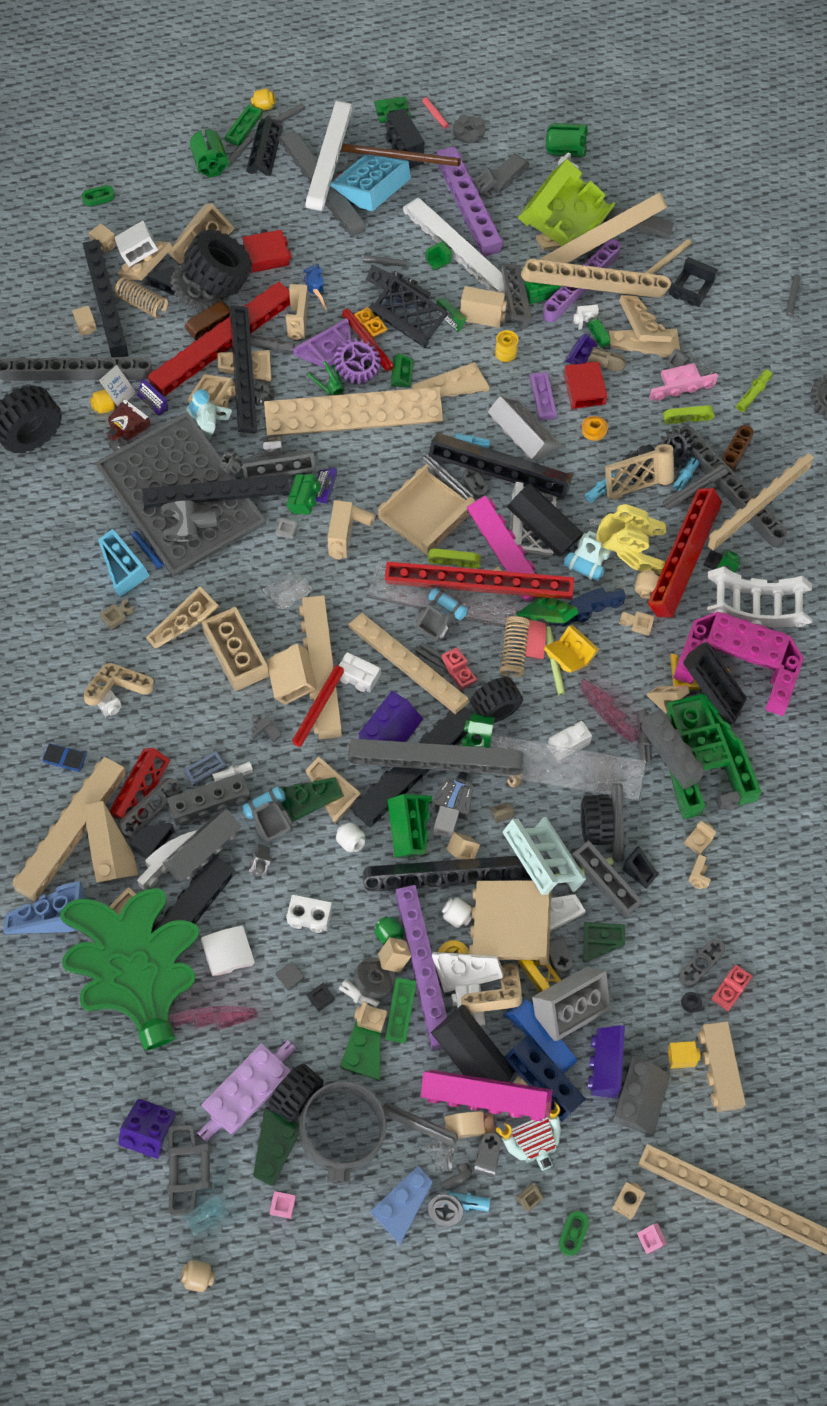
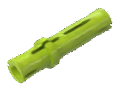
[735,369,773,413]

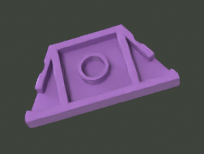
[292,318,352,368]

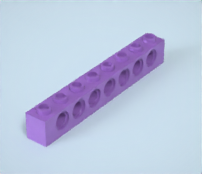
[436,146,504,257]
[395,885,447,1051]

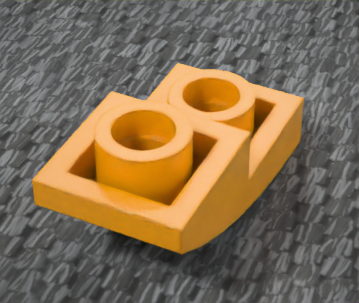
[354,307,387,338]

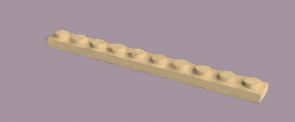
[638,1144,827,1254]

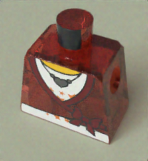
[106,399,151,441]

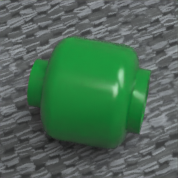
[374,916,405,945]

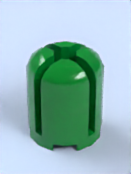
[546,123,588,158]
[190,129,229,178]

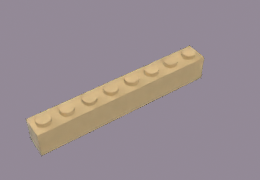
[299,595,342,740]
[12,757,126,902]

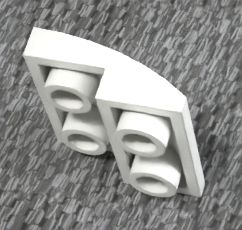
[201,925,255,976]

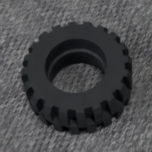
[184,230,252,296]
[0,385,62,453]

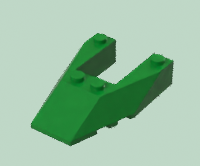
[667,694,761,820]

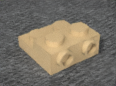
[187,374,235,414]

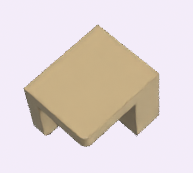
[447,832,480,860]

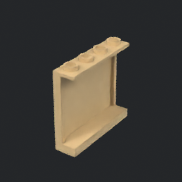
[378,464,476,555]
[469,881,552,965]

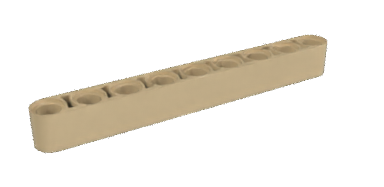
[538,192,668,263]
[521,259,671,297]

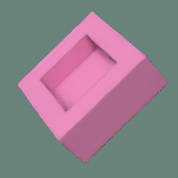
[270,1191,296,1219]
[637,1223,667,1254]

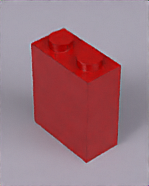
[242,230,292,273]
[563,362,607,409]

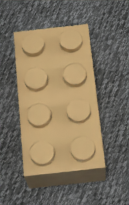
[201,607,269,692]

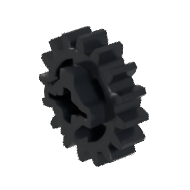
[658,429,695,468]

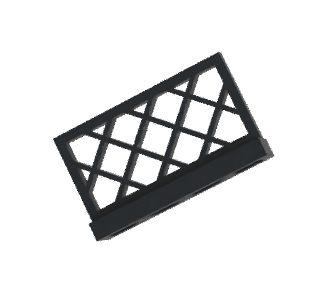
[368,277,448,348]

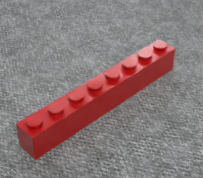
[648,488,722,618]

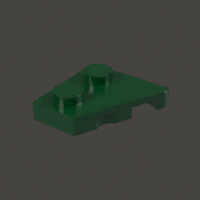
[583,922,625,962]

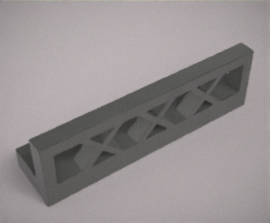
[500,263,532,329]

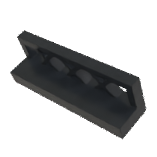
[246,116,283,176]

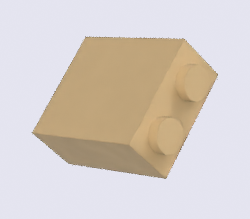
[460,286,507,328]
[328,500,353,559]
[266,644,317,705]

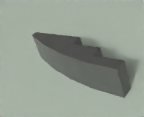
[603,207,674,239]

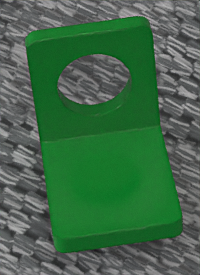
[717,549,740,573]

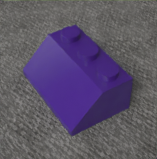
[359,691,423,742]
[587,1025,625,1098]

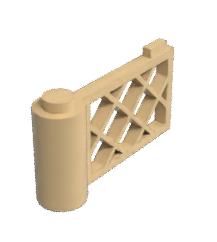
[605,444,675,500]

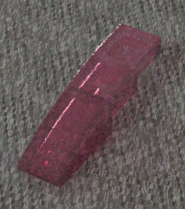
[580,678,638,744]
[169,1006,258,1030]

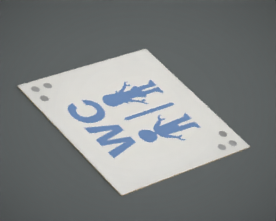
[99,365,135,407]

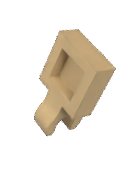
[619,611,654,636]

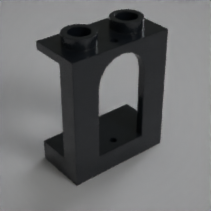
[669,257,718,307]

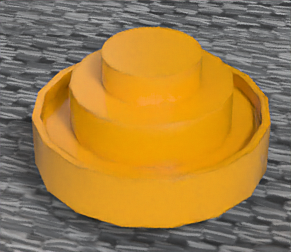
[581,416,608,441]

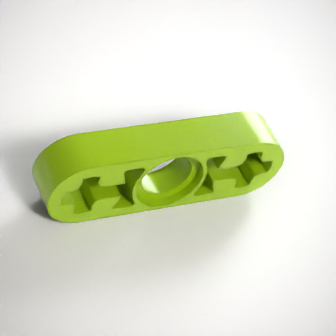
[663,405,715,425]
[428,549,481,568]

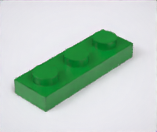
[225,104,263,146]
[385,977,417,1044]

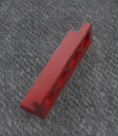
[109,747,171,825]

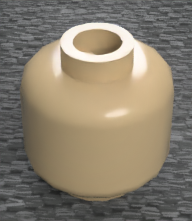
[635,570,659,599]
[180,1260,215,1292]

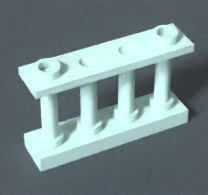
[503,817,586,895]

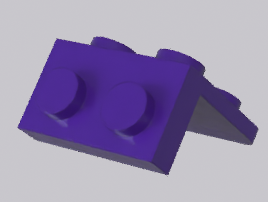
[118,1099,176,1159]

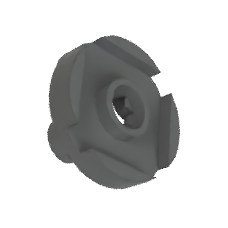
[453,115,485,144]
[354,958,396,998]

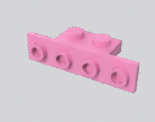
[649,363,718,401]

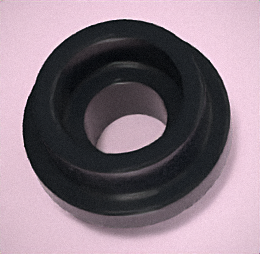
[681,992,702,1013]

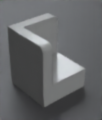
[434,806,459,838]

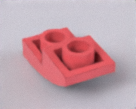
[524,620,546,659]
[441,647,477,691]
[711,964,753,1012]

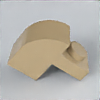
[444,1112,495,1139]

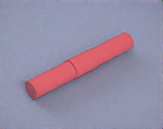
[422,97,449,129]

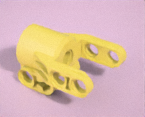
[596,504,666,574]

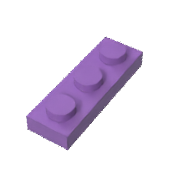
[530,372,557,421]

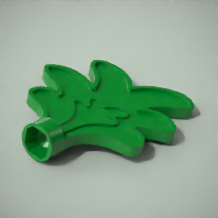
[60,888,199,1051]

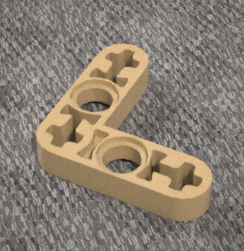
[84,663,154,705]
[461,964,523,1013]

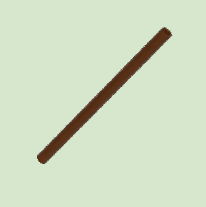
[341,143,461,167]

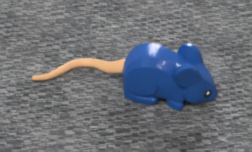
[304,264,327,310]

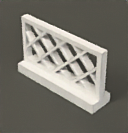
[510,482,557,556]

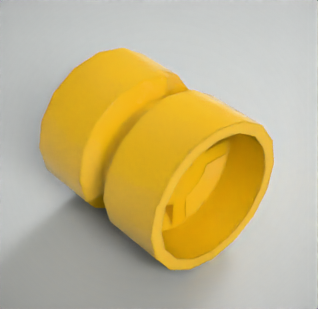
[495,330,519,362]

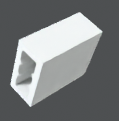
[114,221,158,267]

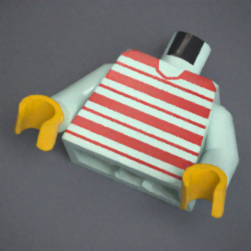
[496,1102,561,1171]

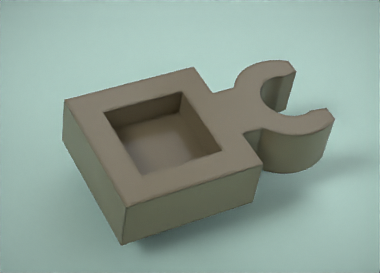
[99,599,135,630]

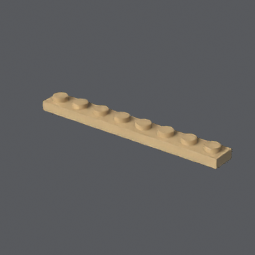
[708,453,814,551]
[349,613,469,714]

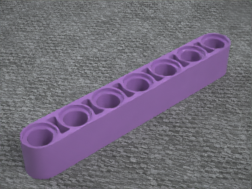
[543,239,621,322]

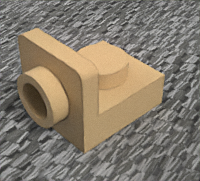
[684,821,716,855]
[688,854,711,889]
[354,1001,387,1033]

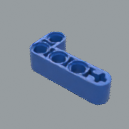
[503,998,577,1074]

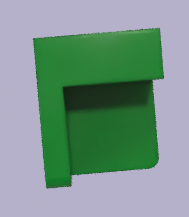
[425,241,452,270]

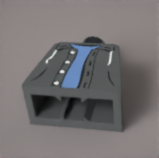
[432,771,473,820]

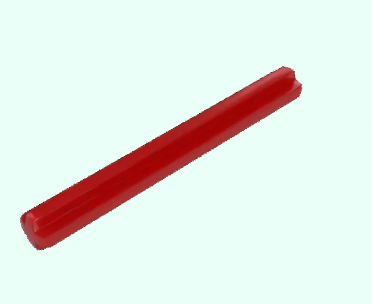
[341,308,394,371]
[292,665,344,747]

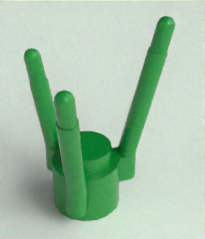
[307,361,345,396]

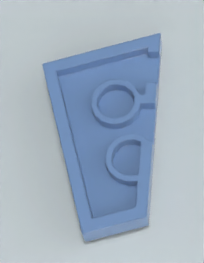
[370,1166,433,1245]

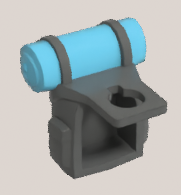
[415,587,468,641]
[243,786,293,842]

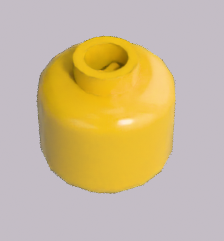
[251,88,276,111]
[90,389,115,414]

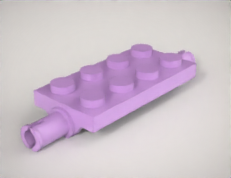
[197,1040,297,1143]

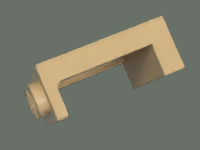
[286,284,309,340]

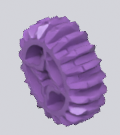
[333,338,380,385]

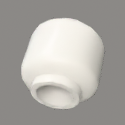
[336,823,365,852]
[441,898,472,928]

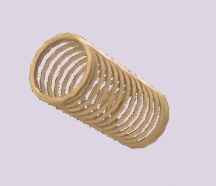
[114,277,168,318]
[499,616,530,677]

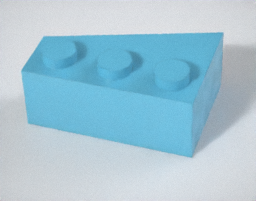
[98,529,150,597]

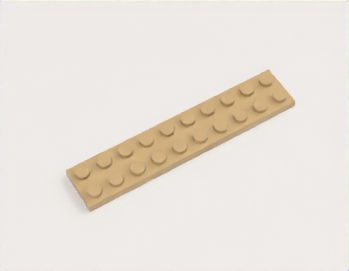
[264,387,443,436]

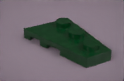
[280,777,344,822]
[253,1109,299,1187]

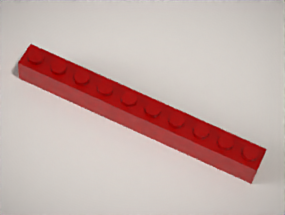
[148,282,291,397]
[384,561,574,600]

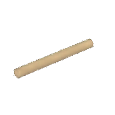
[645,239,692,274]

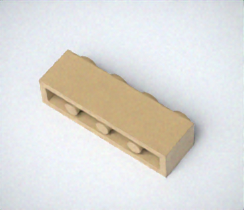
[698,1022,746,1112]

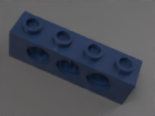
[504,1036,586,1122]

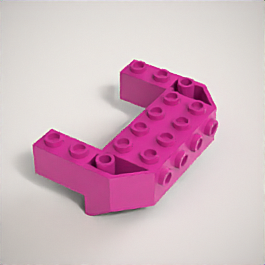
[673,611,804,716]

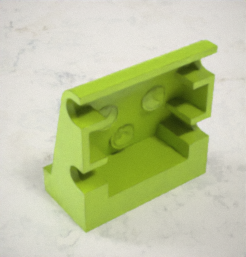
[517,159,615,246]

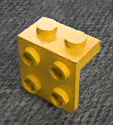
[544,625,599,673]

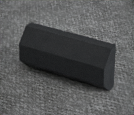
[507,484,584,557]
[683,642,747,725]
[430,1005,515,1082]

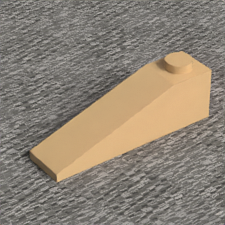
[168,204,235,264]
[146,586,220,649]
[83,801,138,884]

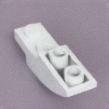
[137,830,197,890]

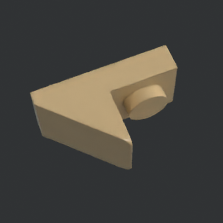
[647,686,690,714]

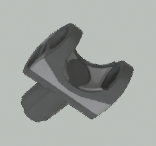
[160,501,217,542]

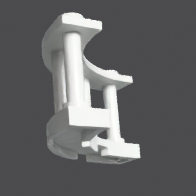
[707,567,812,628]

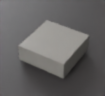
[275,518,298,539]

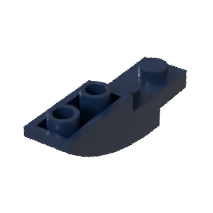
[554,587,626,627]

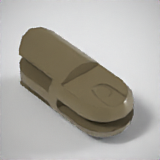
[588,347,626,372]

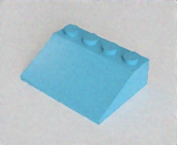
[330,155,411,211]

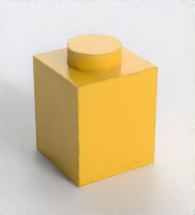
[668,1041,700,1069]

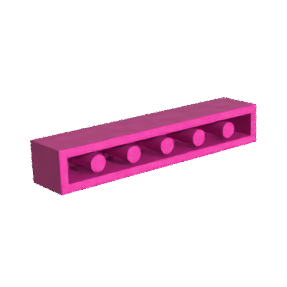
[467,496,535,603]
[421,1069,553,1121]

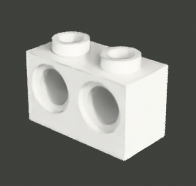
[286,895,332,933]

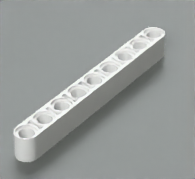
[306,101,352,211]
[403,198,513,296]

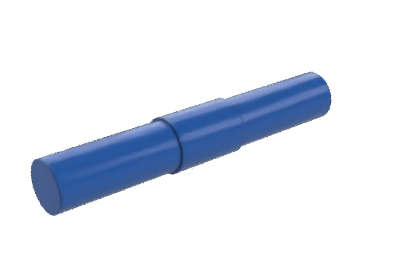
[131,531,164,569]

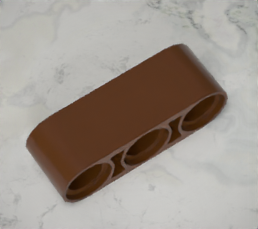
[184,301,230,341]
[722,425,754,472]

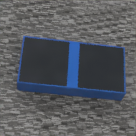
[42,743,86,772]

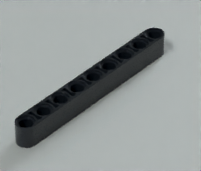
[362,856,532,892]

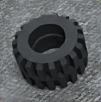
[470,677,524,723]
[581,794,615,845]
[269,1063,324,1122]

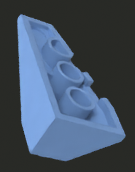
[3,881,86,934]

